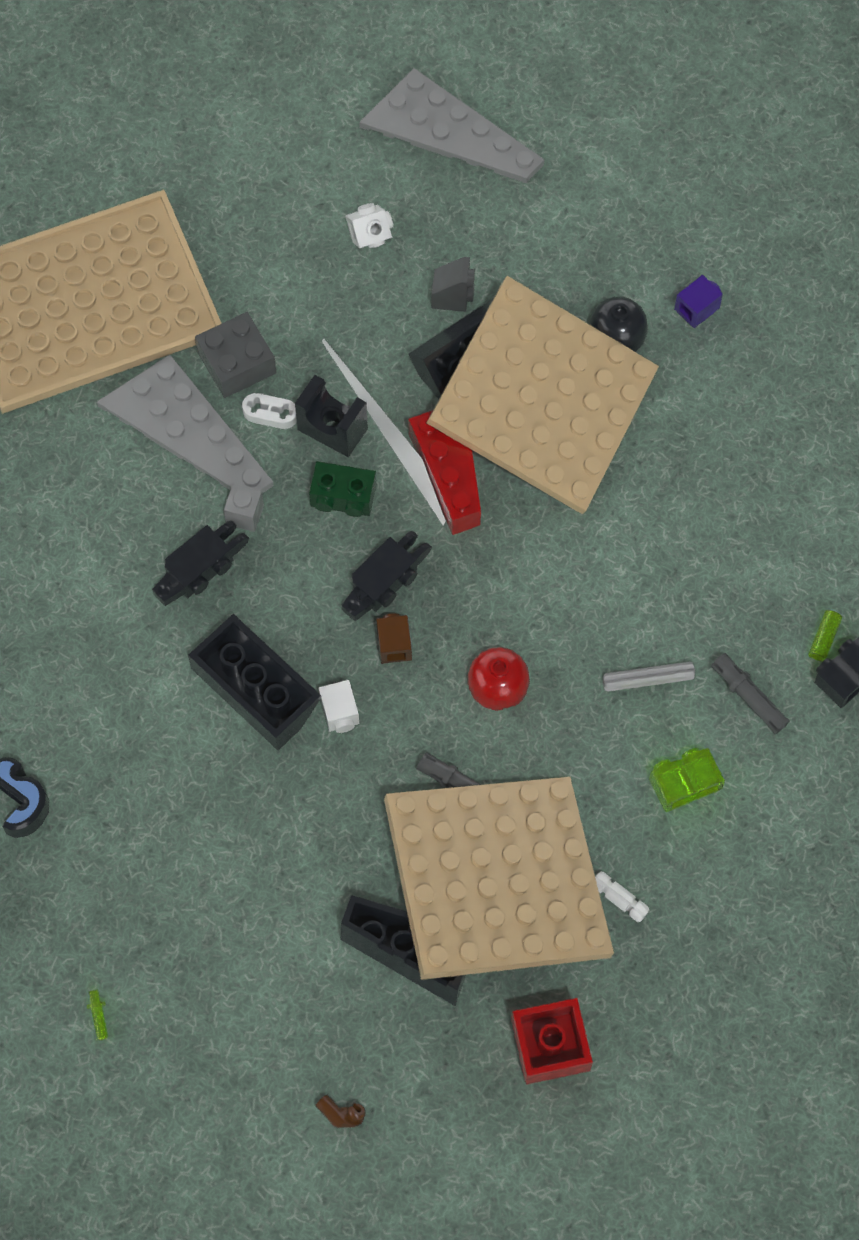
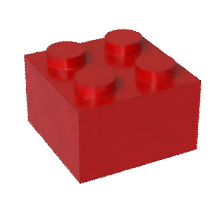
[511,998,593,1085]

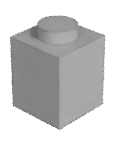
[224,484,264,532]

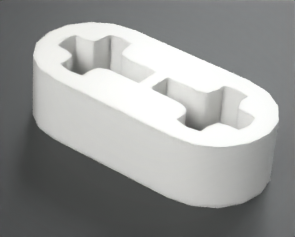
[242,393,297,429]

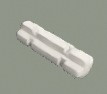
[595,871,649,922]

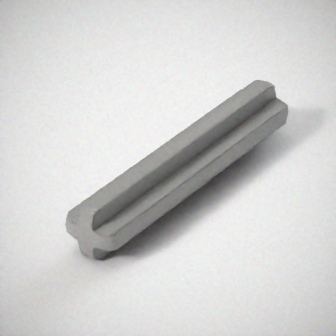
[603,661,695,692]

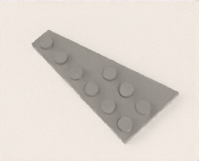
[359,68,544,183]
[97,355,274,493]

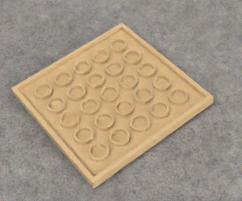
[427,276,659,514]
[384,777,614,980]

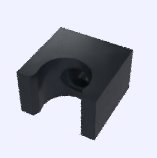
[295,375,368,457]

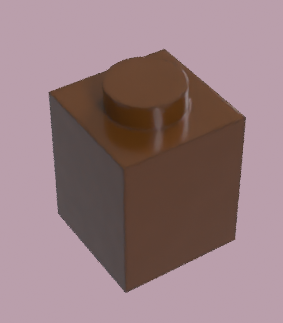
[376,613,412,664]

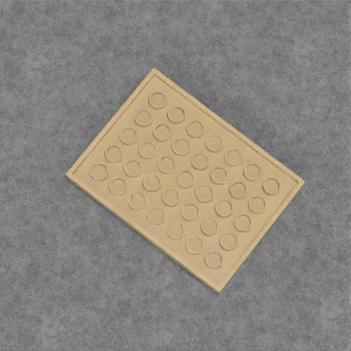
[0,190,222,414]

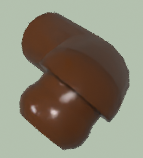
[315,1094,366,1128]

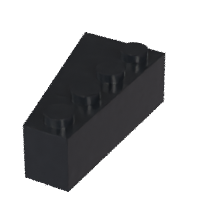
[340,895,466,1007]

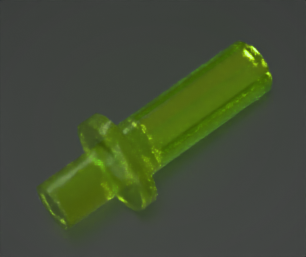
[86,990,108,1040]

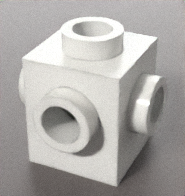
[345,203,393,248]

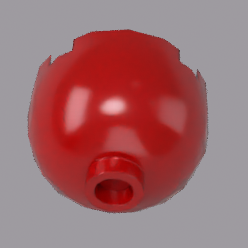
[468,647,530,711]

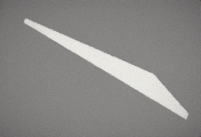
[322,338,446,525]

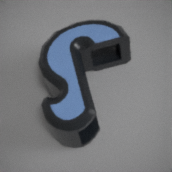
[0,757,49,838]

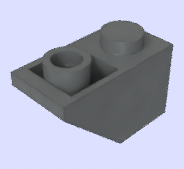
[431,257,475,312]

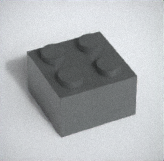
[195,311,276,398]

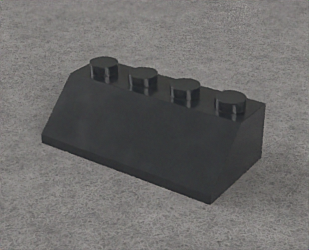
[408,298,494,399]
[188,614,322,750]

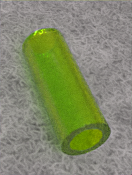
[808,610,842,662]

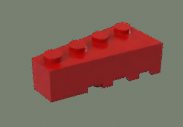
[408,410,481,535]

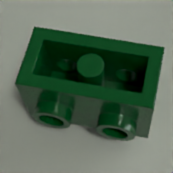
[309,461,377,517]

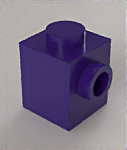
[674,274,723,328]

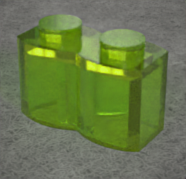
[649,748,725,812]

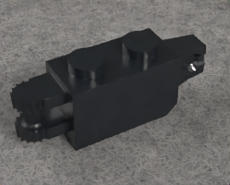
[152,520,249,606]
[342,531,432,621]

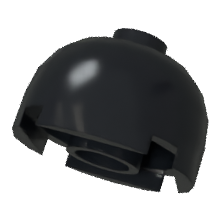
[589,296,648,352]

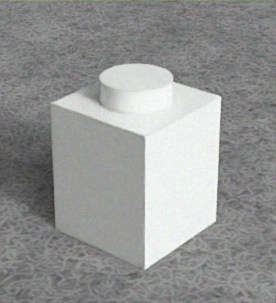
[318,680,359,733]

